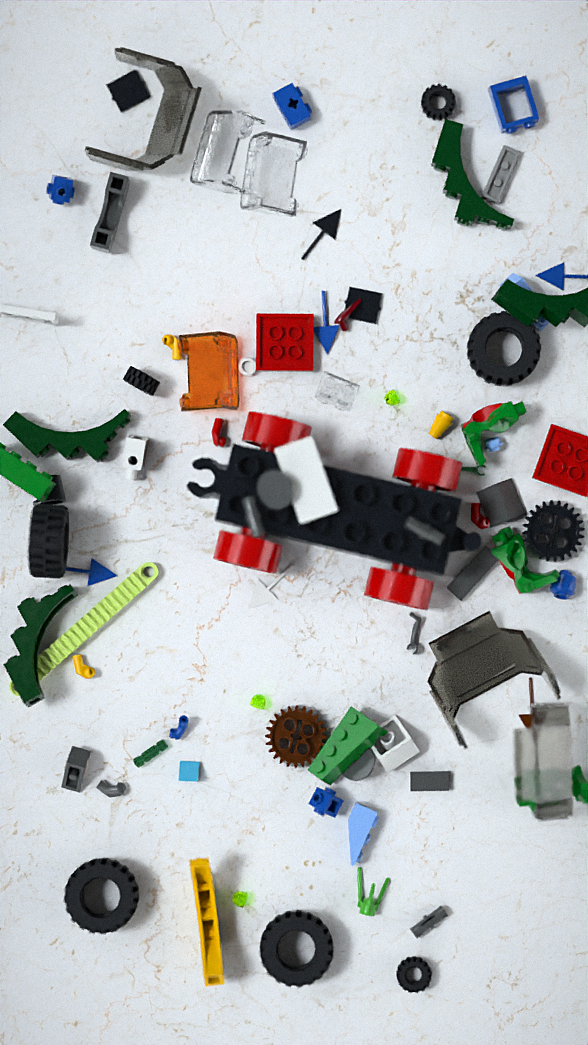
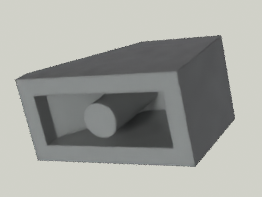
[61,746,91,793]

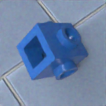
[46,175,75,205]
[308,787,344,818]

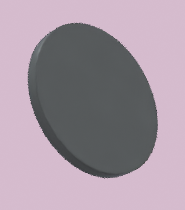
[257,470,294,509]
[342,748,375,781]

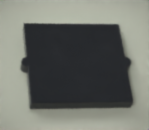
[106,69,150,113]
[344,287,382,324]

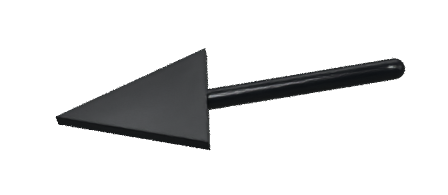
[301,209,341,260]

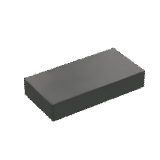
[410,771,449,791]

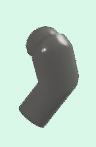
[96,780,126,798]

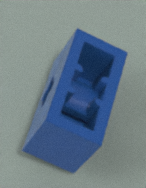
[272,83,312,130]

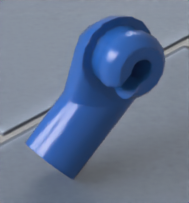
[169,715,189,740]

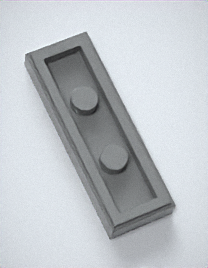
[481,145,521,205]

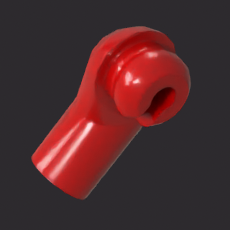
[211,418,226,447]
[470,503,490,529]

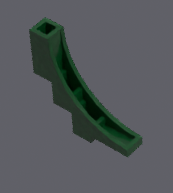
[431,119,514,231]
[491,279,588,327]
[3,409,131,462]
[3,584,78,708]

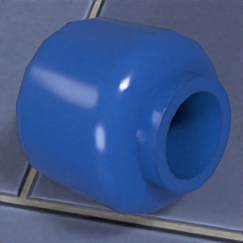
[550,570,577,600]

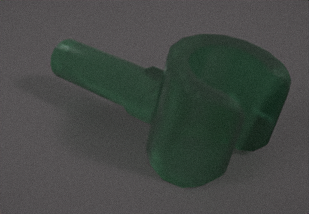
[461,465,486,476]

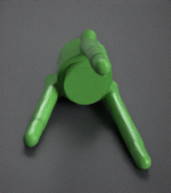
[357,867,390,916]

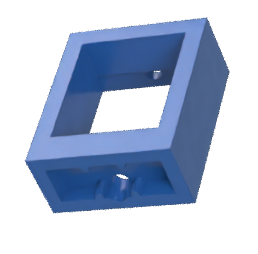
[488,75,539,134]

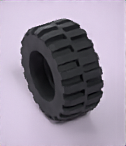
[467,311,541,386]
[28,504,69,579]
[64,858,139,935]
[259,910,334,988]

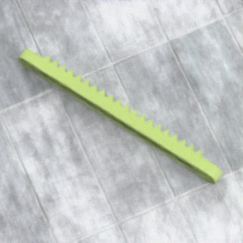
[9,562,159,696]

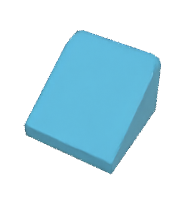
[179,761,199,782]

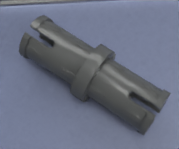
[242,496,265,538]
[404,517,445,546]
[410,905,448,938]

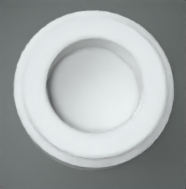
[238,357,256,377]

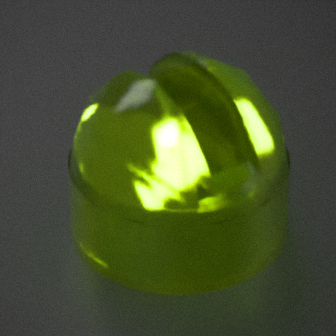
[384,389,400,406]
[249,694,266,710]
[232,891,248,908]

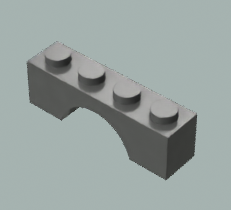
[90,172,130,254]

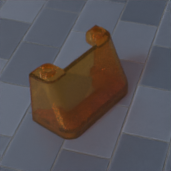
[178,331,240,412]

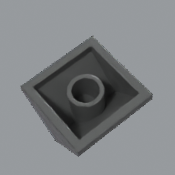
[476,478,526,528]

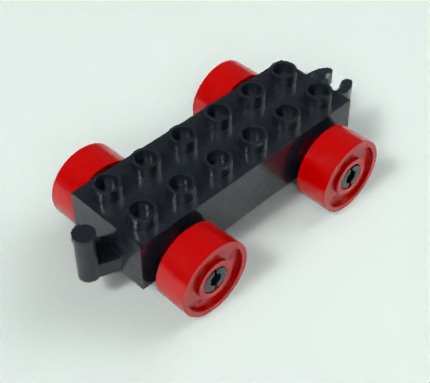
[187,412,482,611]

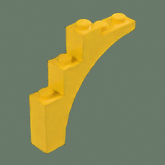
[189,858,225,987]

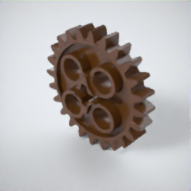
[265,705,327,768]

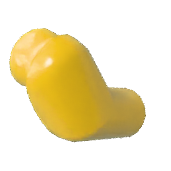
[162,334,182,360]
[72,654,95,679]

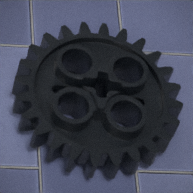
[522,500,585,562]

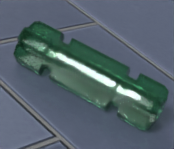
[133,739,168,768]

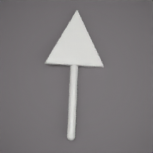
[248,563,295,609]

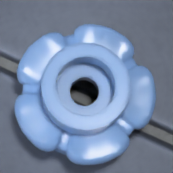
[484,437,503,452]

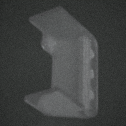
[190,110,265,194]

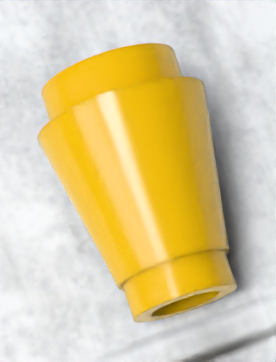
[428,410,454,440]

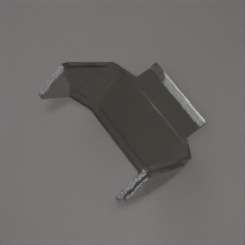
[85,47,202,171]
[427,611,561,749]
[513,702,573,821]

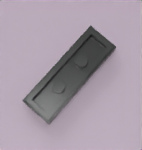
[447,545,498,601]

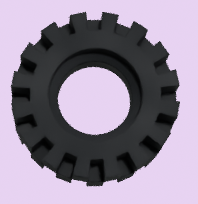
[421,84,456,121]
[123,366,160,396]
[396,956,432,993]

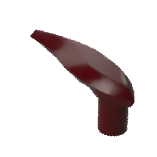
[334,299,362,331]

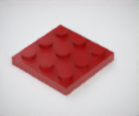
[256,313,314,372]
[532,424,588,497]

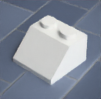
[371,715,420,773]

